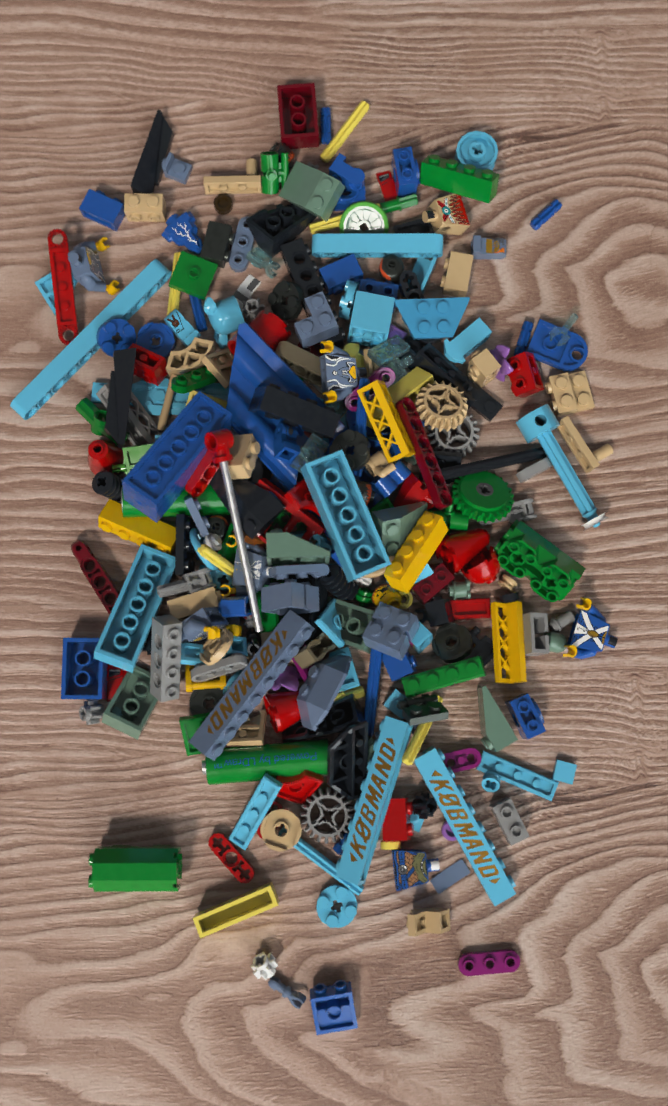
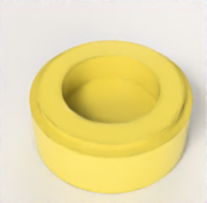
[380,840,401,850]

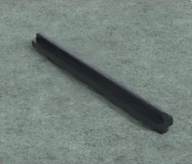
[441,447,547,480]

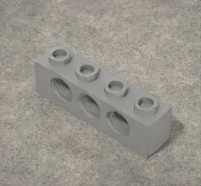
[150,614,182,702]

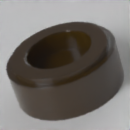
[214,194,233,215]

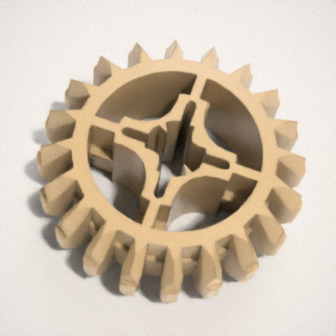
[415,380,468,433]

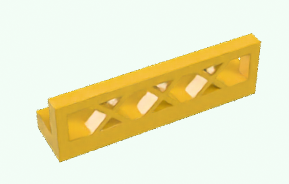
[357,380,416,464]
[491,601,527,684]

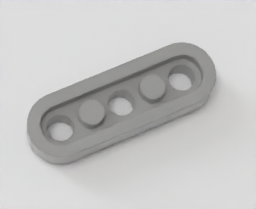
[190,653,248,682]

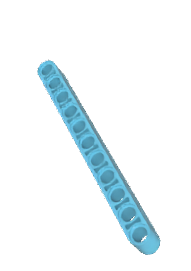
[10,259,172,420]

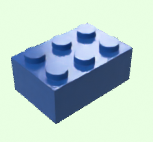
[61,638,108,699]

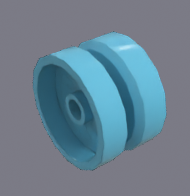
[454,131,498,171]

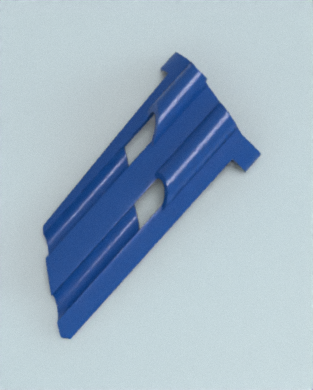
[226,322,412,568]

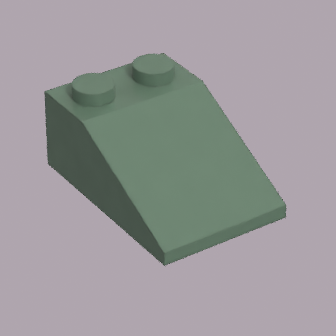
[278,161,345,222]
[371,502,428,557]
[266,529,330,565]
[317,596,375,654]
[102,666,158,740]
[477,685,518,752]

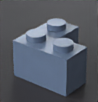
[294,291,339,349]

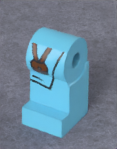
[164,309,201,347]

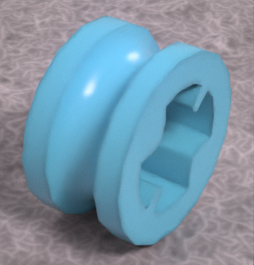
[482,771,501,792]

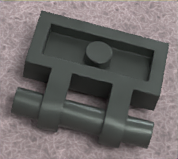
[397,694,449,726]

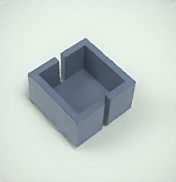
[261,579,319,616]
[362,601,420,661]

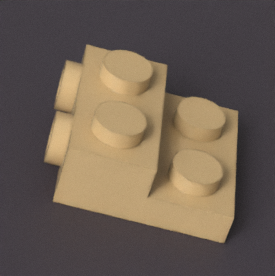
[545,370,595,417]

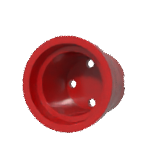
[227,310,291,356]

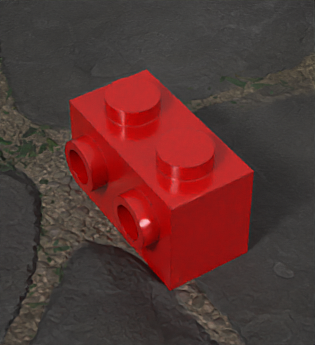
[128,343,168,386]
[506,351,544,398]
[382,798,414,841]

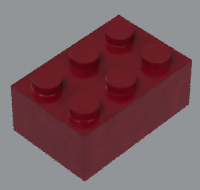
[277,83,319,149]

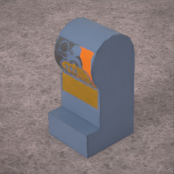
[471,235,507,259]

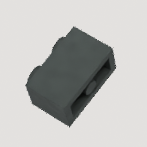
[200,221,235,268]

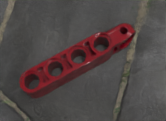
[71,540,120,615]

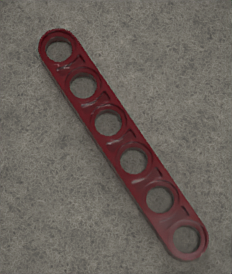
[395,397,452,510]

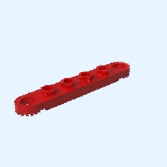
[48,229,79,345]

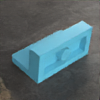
[407,256,438,297]

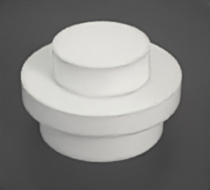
[203,533,222,551]

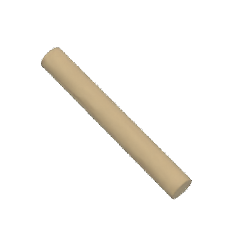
[157,374,177,432]

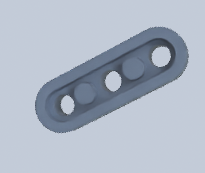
[229,216,255,273]

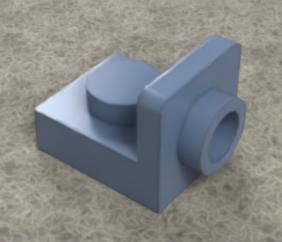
[161,152,193,185]

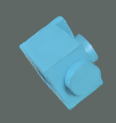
[383,689,406,720]

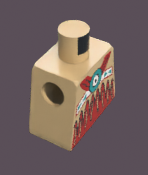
[422,194,470,235]

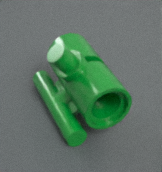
[260,151,289,194]
[428,502,469,536]

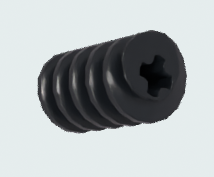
[92,470,124,501]
[318,563,358,601]

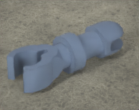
[268,977,306,1009]

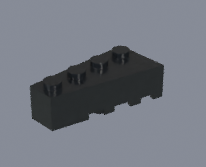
[248,383,341,438]

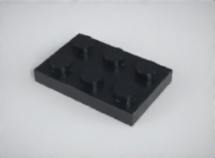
[175,514,196,577]

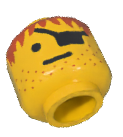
[372,584,401,608]

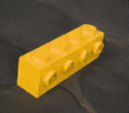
[98,499,176,555]
[384,511,448,594]

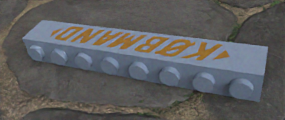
[188,610,315,761]

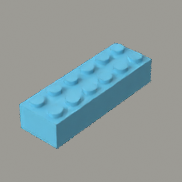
[300,450,391,582]
[94,544,175,673]

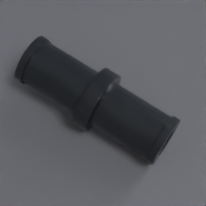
[246,628,261,656]

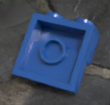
[310,980,358,1035]

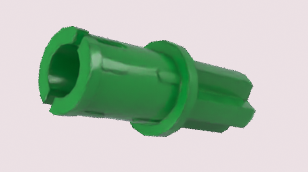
[380,194,418,214]

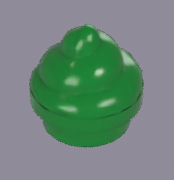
[355,588,374,608]

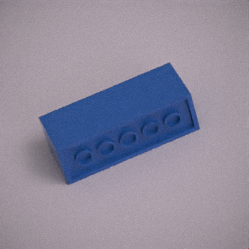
[122,391,232,523]

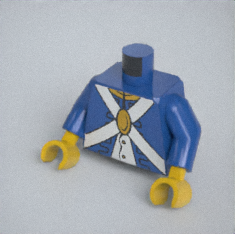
[563,597,618,659]

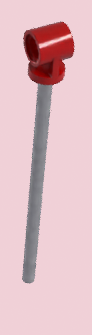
[204,428,263,632]

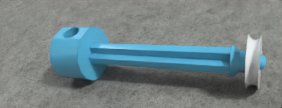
[516,404,608,531]

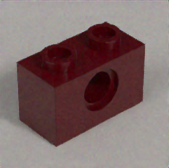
[410,563,455,605]

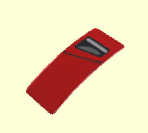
[375,170,397,202]
[107,664,123,702]

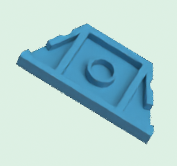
[394,297,470,340]

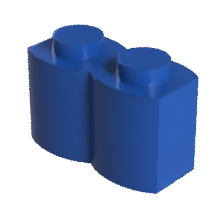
[218,596,252,617]

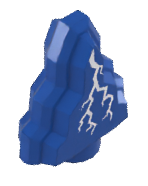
[161,211,203,255]

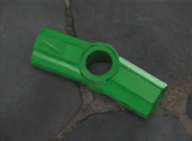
[76,398,129,445]

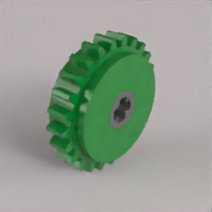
[451,471,514,523]

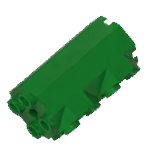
[494,519,586,602]
[88,845,182,892]

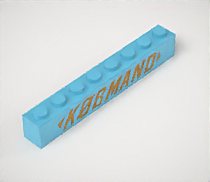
[335,716,414,886]
[414,746,516,906]

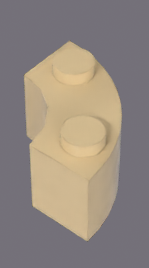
[166,337,216,376]

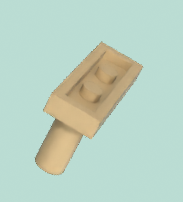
[204,158,261,194]
[557,416,613,474]

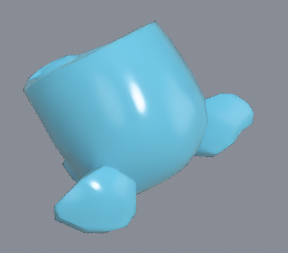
[203,295,245,349]

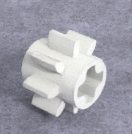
[251,952,278,980]

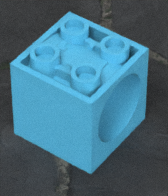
[347,290,395,349]

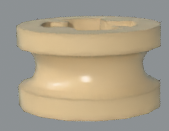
[498,574,518,593]

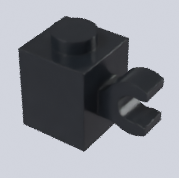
[415,596,455,627]

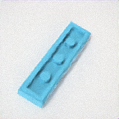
[475,750,559,801]
[228,773,283,850]

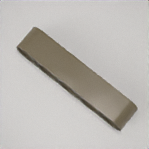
[275,341,360,402]

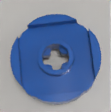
[96,318,136,357]
[136,322,176,359]

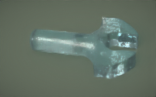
[550,313,578,346]

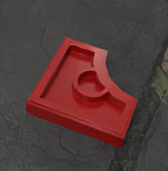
[283,479,320,516]
[275,770,324,805]

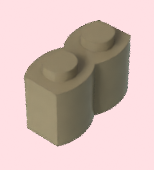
[293,632,336,669]

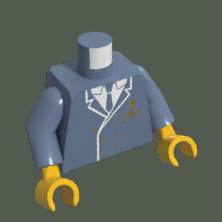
[220,535,276,597]

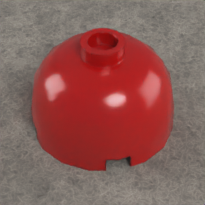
[461,546,501,584]

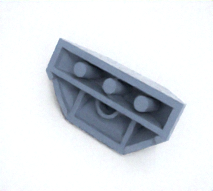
[296,654,352,731]

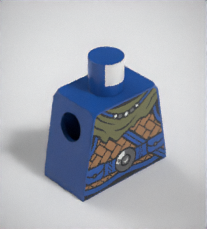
[391,848,440,891]

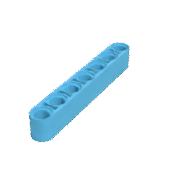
[311,233,443,258]

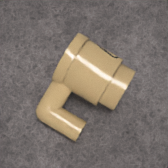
[365,450,396,478]

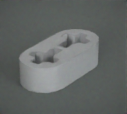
[516,457,553,483]

